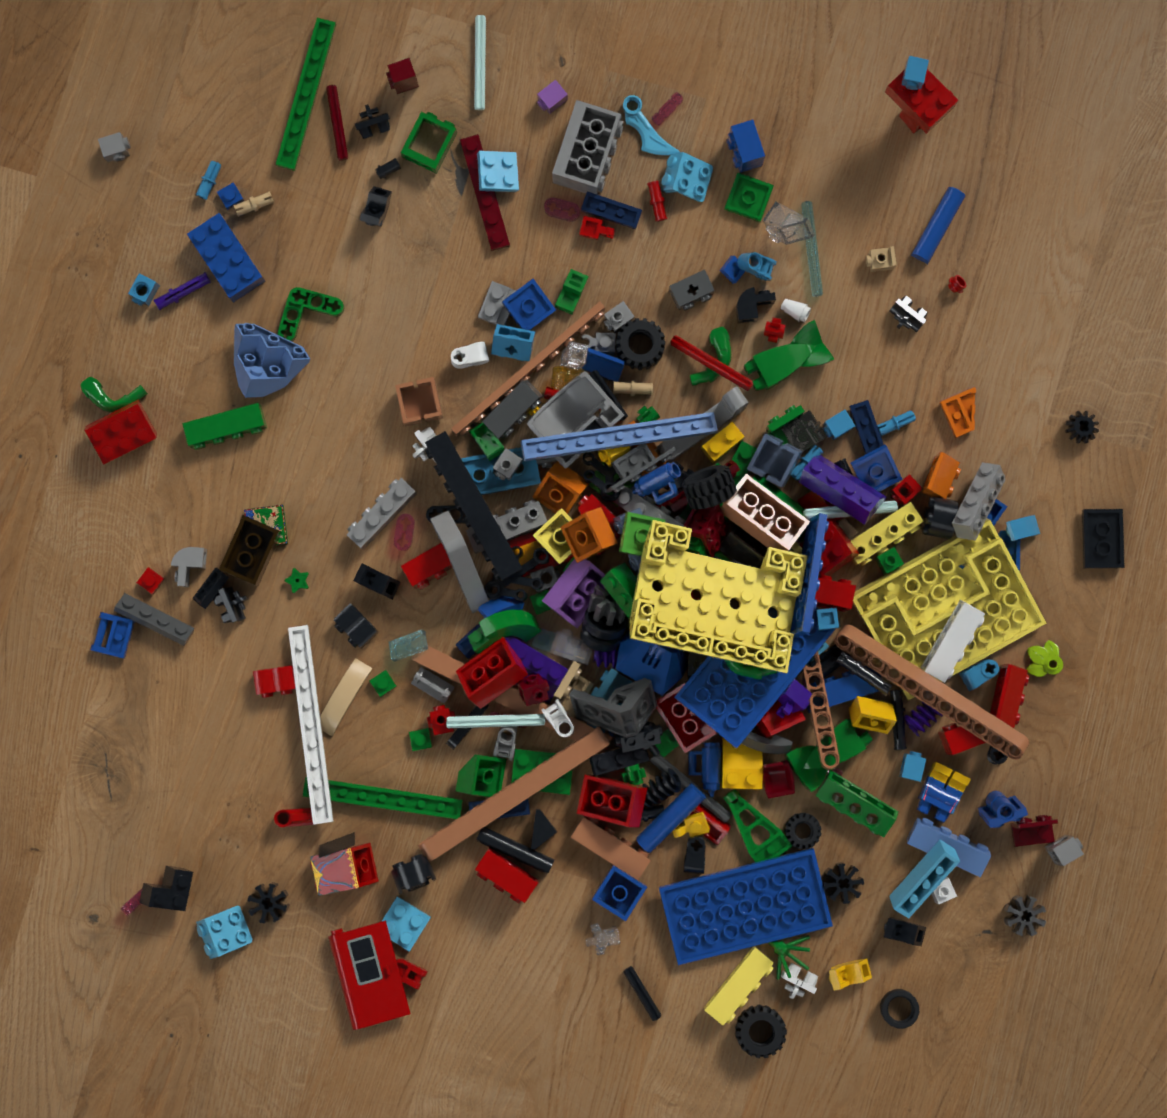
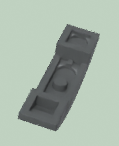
[741,731,793,754]

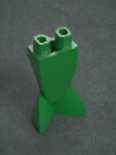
[743,320,834,391]
[785,718,873,792]

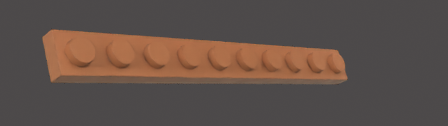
[451,301,605,437]

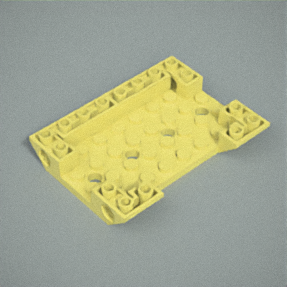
[629,520,807,673]

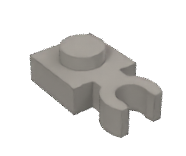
[582,332,615,354]

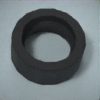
[880,989,920,1029]

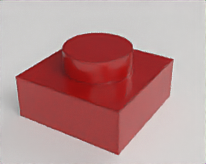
[136,567,165,595]

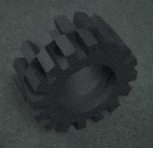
[784,813,822,849]

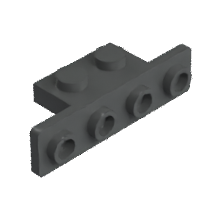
[606,444,676,493]

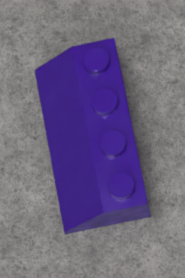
[799,455,886,524]
[491,636,569,704]

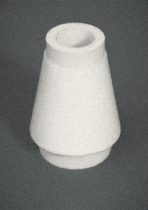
[781,299,811,322]

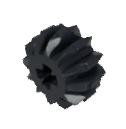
[1065,411,1099,444]

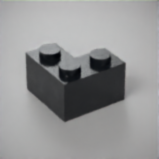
[139,866,193,911]

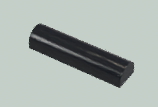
[476,827,555,874]

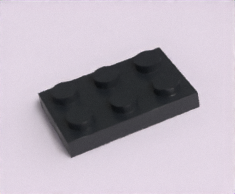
[1082,509,1125,569]

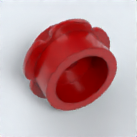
[948,275,967,293]

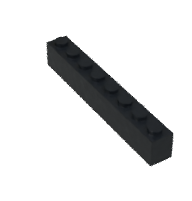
[424,431,523,582]

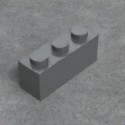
[482,380,543,439]

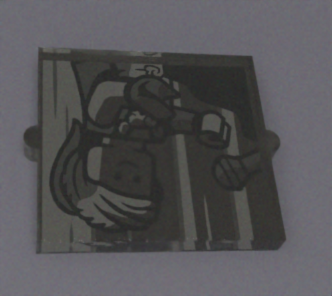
[781,410,827,452]

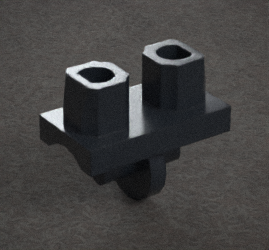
[355,104,390,139]
[889,296,928,332]
[213,587,248,623]

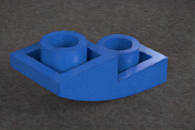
[478,596,524,618]

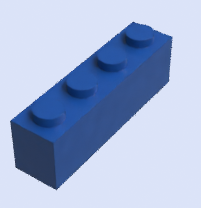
[804,666,882,713]

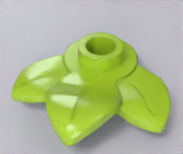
[1026,640,1063,677]

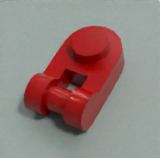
[396,958,428,990]

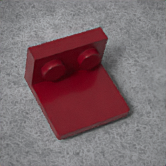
[683,504,729,558]
[1011,815,1058,847]

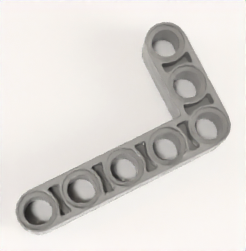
[657,386,749,462]
[430,511,489,613]

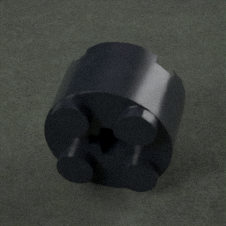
[922,496,958,539]
[391,854,437,894]

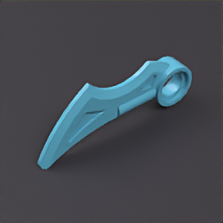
[623,95,680,155]

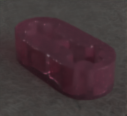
[544,198,580,222]
[394,514,415,551]
[120,889,142,916]

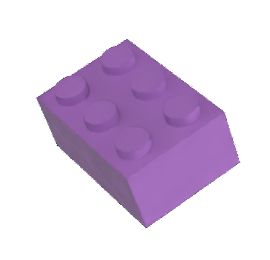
[542,559,605,628]

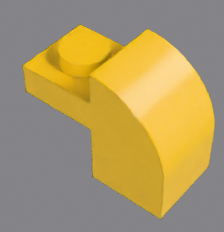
[829,958,872,991]

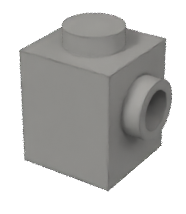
[98,132,131,162]
[603,301,635,333]
[493,448,523,481]

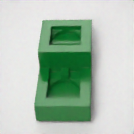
[555,269,589,315]

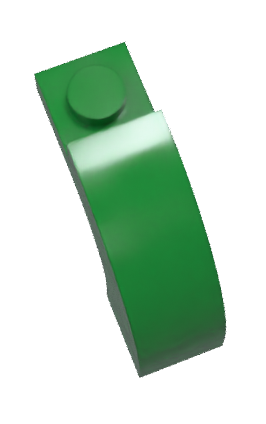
[468,610,541,654]

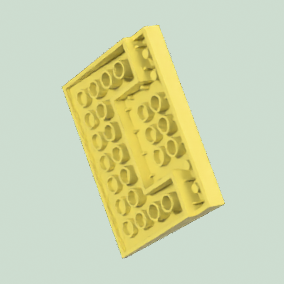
[853,518,1047,700]

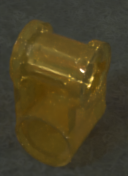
[551,366,585,390]

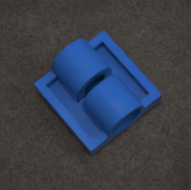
[978,791,1028,828]

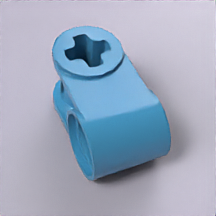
[737,252,777,281]
[959,659,999,691]

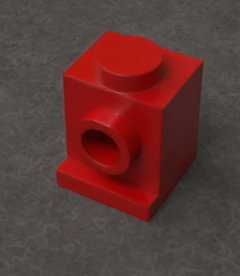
[890,474,923,506]

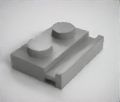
[478,281,516,326]

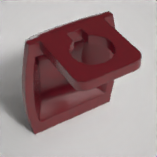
[763,760,795,799]

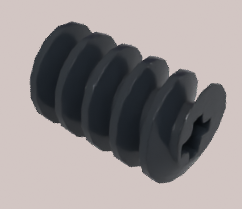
[642,768,681,808]

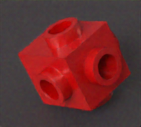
[427,705,456,735]

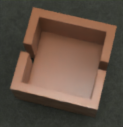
[395,377,443,427]

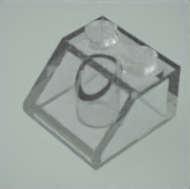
[762,201,815,245]
[550,628,593,666]

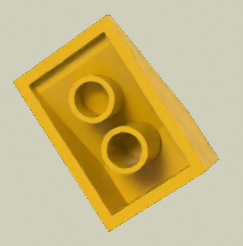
[721,729,763,789]

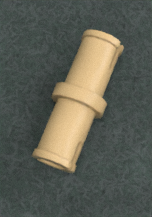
[233,191,274,217]
[613,380,653,396]

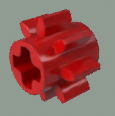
[764,317,786,343]

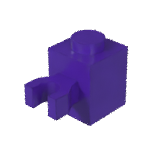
[776,679,812,718]

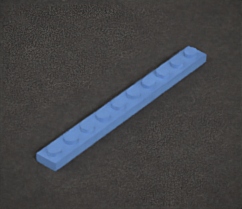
[521,412,718,461]

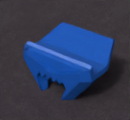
[616,630,688,696]

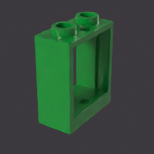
[401,111,457,174]

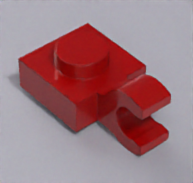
[579,216,615,240]

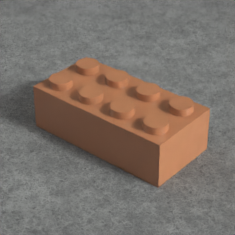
[721,474,810,551]

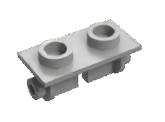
[411,667,455,704]

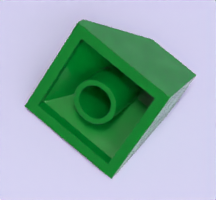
[455,754,507,797]

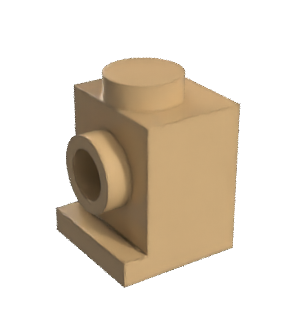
[866,246,896,272]

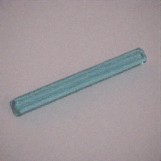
[801,201,823,297]

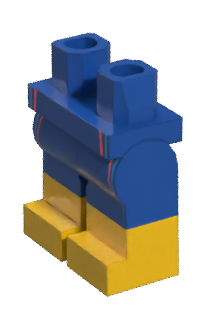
[917,762,971,823]

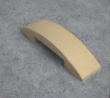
[320,658,373,736]

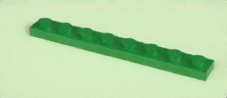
[276,17,336,171]
[302,777,463,819]

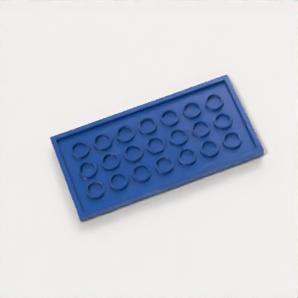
[674,607,835,749]
[659,848,833,965]

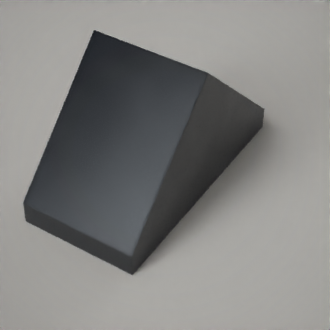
[531,808,557,849]

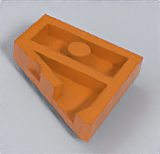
[940,387,976,438]

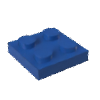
[502,278,556,330]
[850,445,903,492]

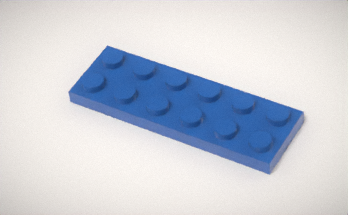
[790,513,829,638]

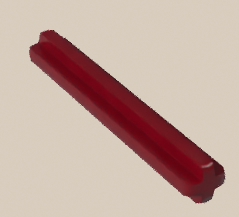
[326,85,348,161]

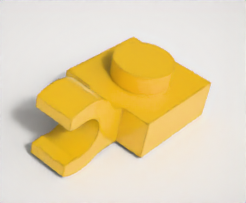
[672,812,710,838]

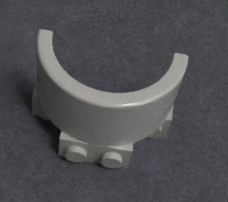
[527,371,624,468]

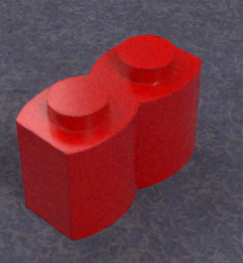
[253,665,296,698]

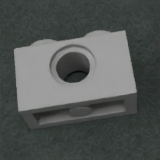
[1045,835,1084,866]

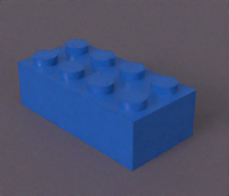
[187,213,266,303]

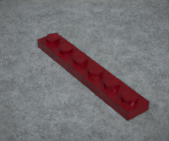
[460,134,510,251]

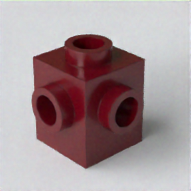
[517,674,550,707]

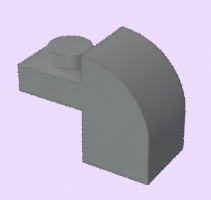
[171,547,207,587]

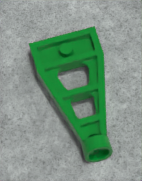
[723,789,792,863]

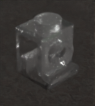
[560,341,588,370]

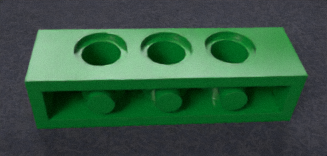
[816,770,899,838]

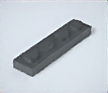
[114,593,195,646]

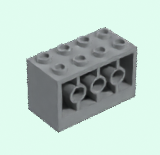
[552,100,624,195]

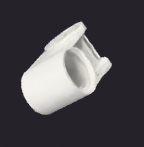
[451,342,489,369]
[541,699,574,738]

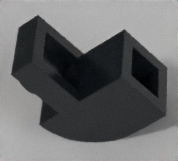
[360,186,392,226]
[736,287,776,324]
[353,563,401,600]
[884,917,926,947]

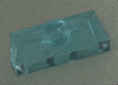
[389,629,428,661]

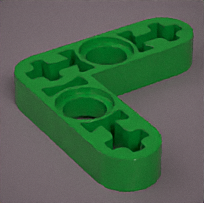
[278,287,345,342]

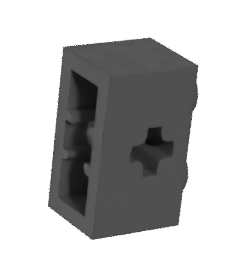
[669,269,715,311]

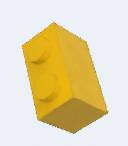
[701,421,745,464]
[849,696,897,734]

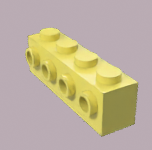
[851,502,924,566]
[704,946,774,1026]

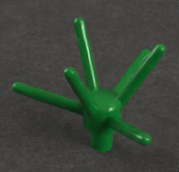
[768,935,810,980]

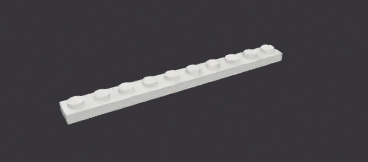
[288,625,334,825]

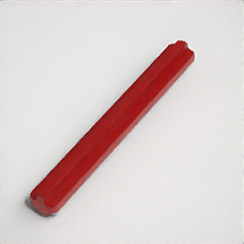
[670,335,753,391]

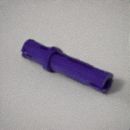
[154,272,211,310]

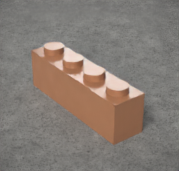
[571,816,651,880]

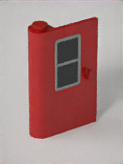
[328,920,411,1030]

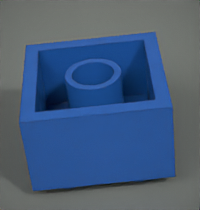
[726,119,765,173]
[592,865,647,921]

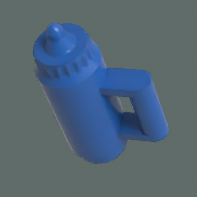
[632,462,681,505]
[688,743,722,797]

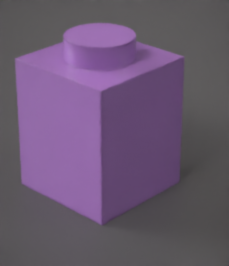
[537,80,568,114]

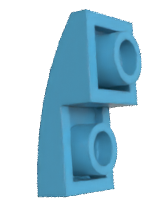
[1006,515,1040,541]

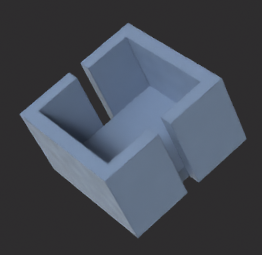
[747,433,803,487]

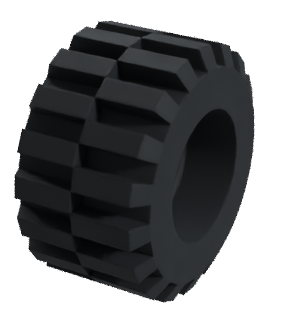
[616,318,665,370]
[682,465,737,509]
[735,1005,787,1059]

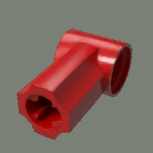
[274,808,313,827]

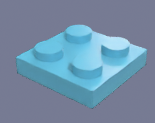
[477,151,519,192]
[382,896,431,952]

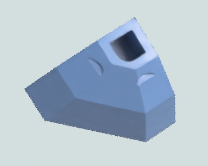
[234,323,310,398]

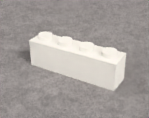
[921,599,985,683]

